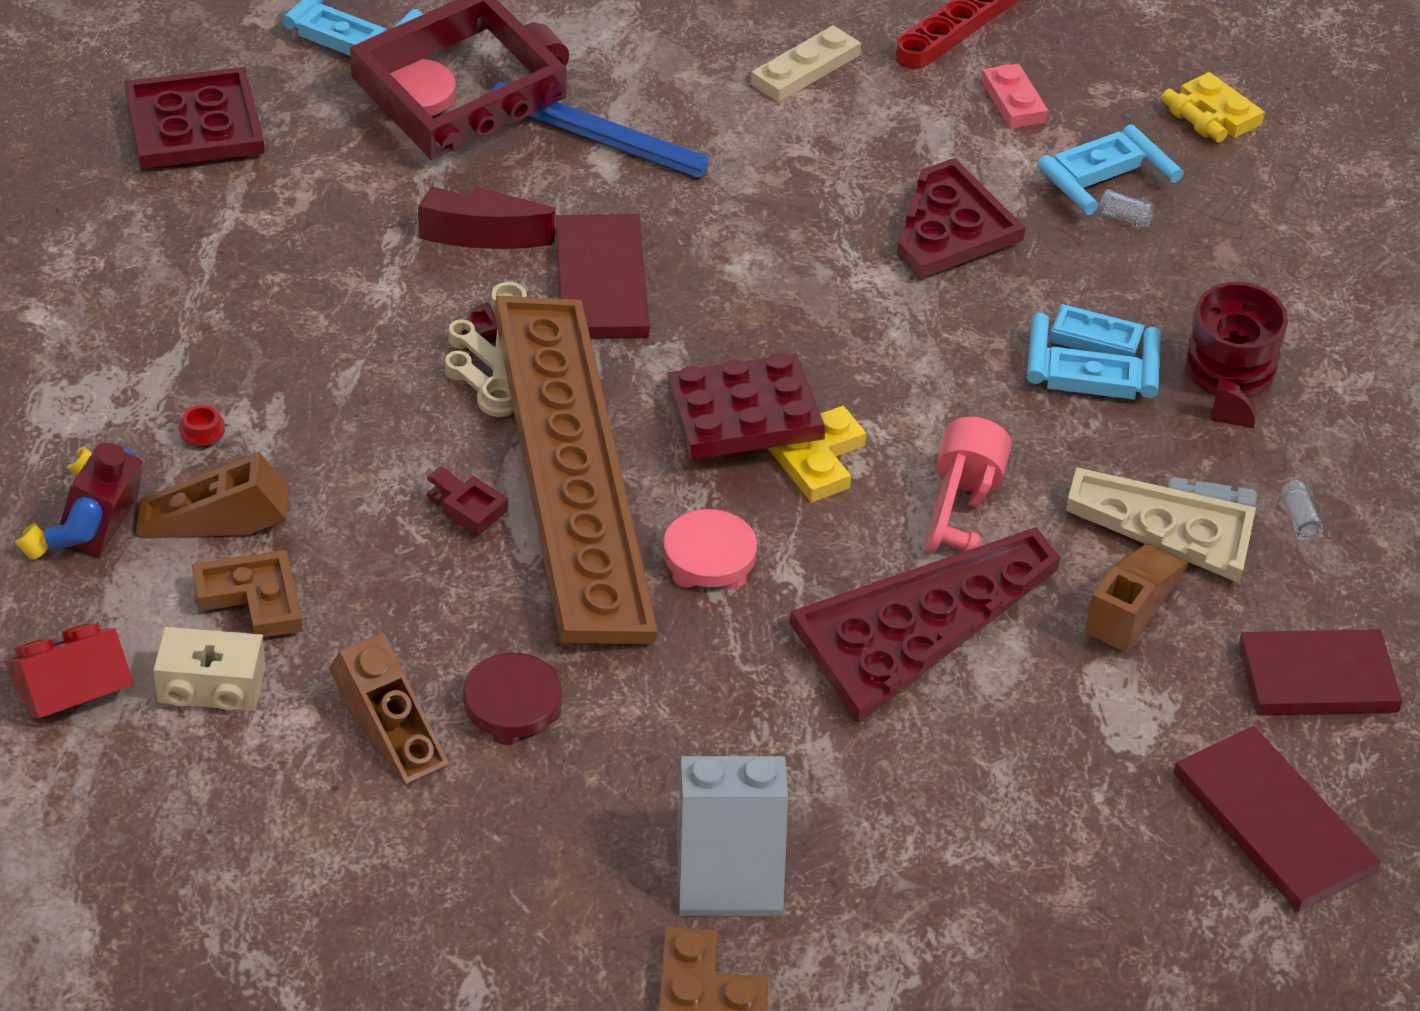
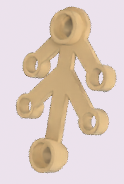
[445,282,527,417]

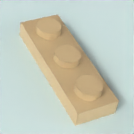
[750,25,861,102]

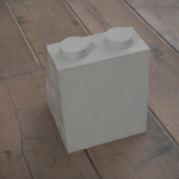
[676,756,788,916]

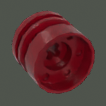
[1186,282,1288,397]

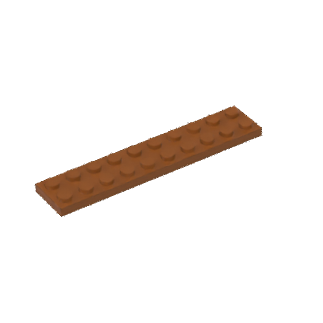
[493,296,658,644]

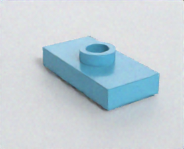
[1049,304,1145,357]

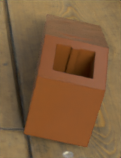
[1084,544,1189,653]
[329,632,450,786]

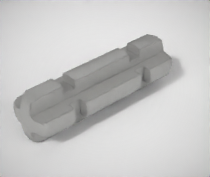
[1167,477,1257,507]

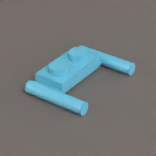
[282,0,423,56]
[1037,124,1184,215]
[1027,313,1161,399]

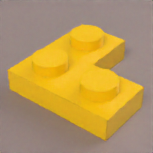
[768,405,867,503]

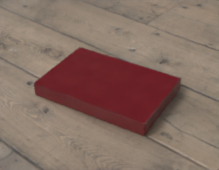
[1239,629,1402,715]

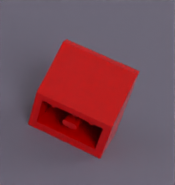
[4,622,134,718]

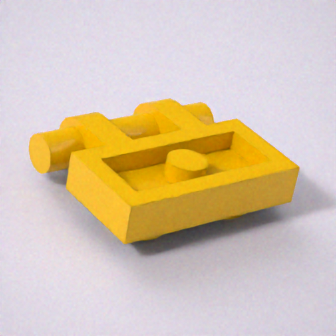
[1161,72,1265,143]

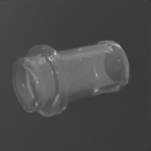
[1099,189,1155,229]
[1278,481,1324,540]

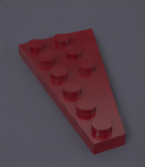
[790,527,1060,723]

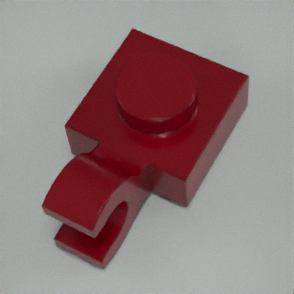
[427,467,508,536]

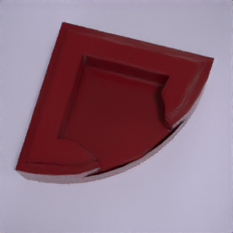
[462,302,497,351]
[1211,378,1256,428]

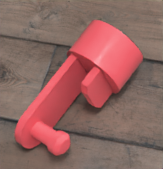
[923,417,1012,554]

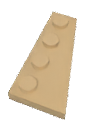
[1066,467,1256,583]

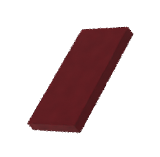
[556,214,650,338]
[1174,726,1381,912]

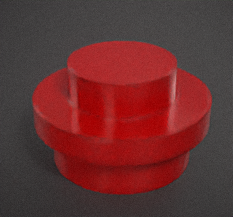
[179,405,225,446]

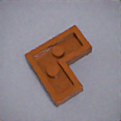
[191,550,302,637]
[659,926,768,1011]

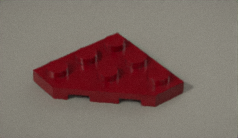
[897,158,1025,279]

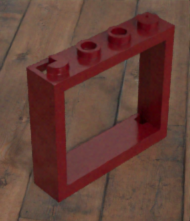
[350,0,567,161]

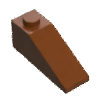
[136,452,289,538]

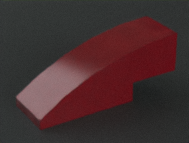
[418,186,555,249]

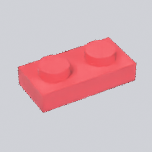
[981,64,1048,129]

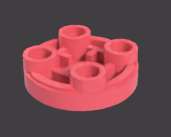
[376,59,456,116]
[663,509,757,589]

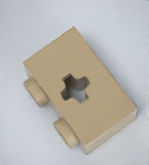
[153,627,266,711]

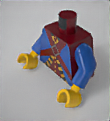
[14,443,143,560]

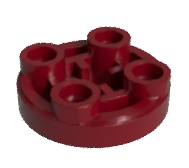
[463,653,562,745]

